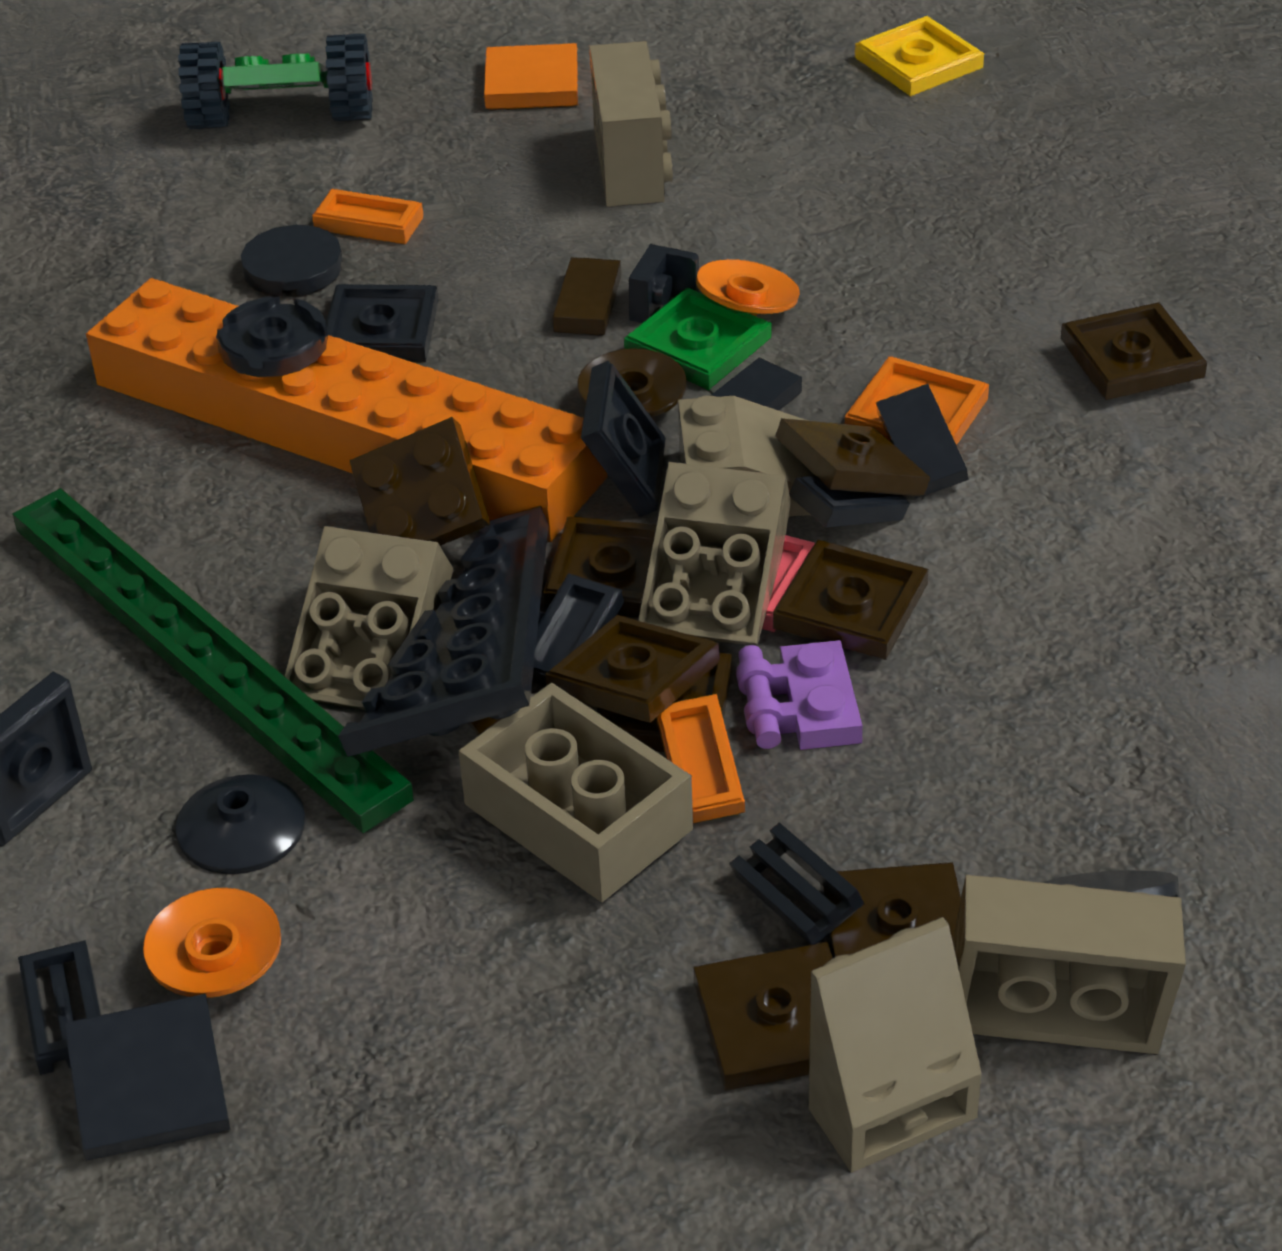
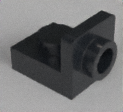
[629,244,699,323]

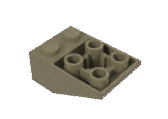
[639,462,791,646]
[285,526,453,710]
[809,917,982,1173]

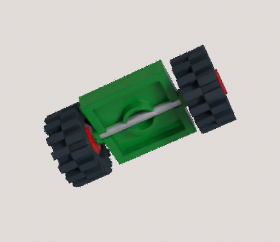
[178,33,373,129]

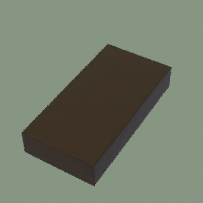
[553,257,622,336]

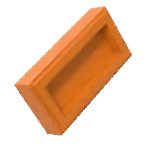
[312,189,424,244]
[656,694,745,823]

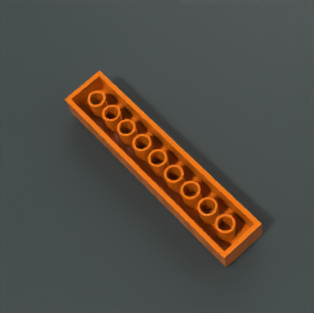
[86,278,608,542]

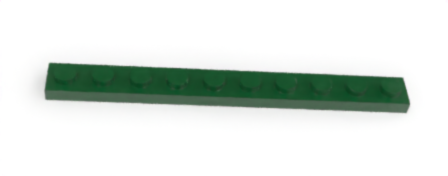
[12,488,414,833]

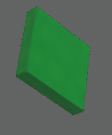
[624,288,772,390]

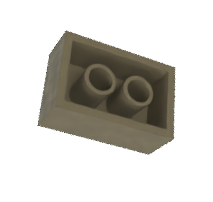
[589,41,673,207]
[458,683,693,903]
[952,875,1186,1055]

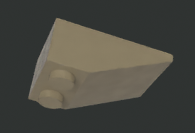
[678,396,815,517]

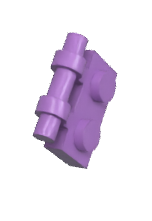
[736,640,863,750]

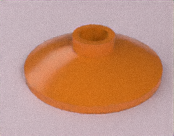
[696,259,800,316]
[143,888,281,998]

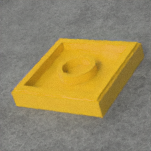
[855,16,984,96]

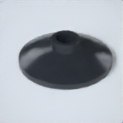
[176,774,305,874]

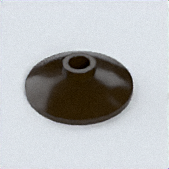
[577,349,686,417]

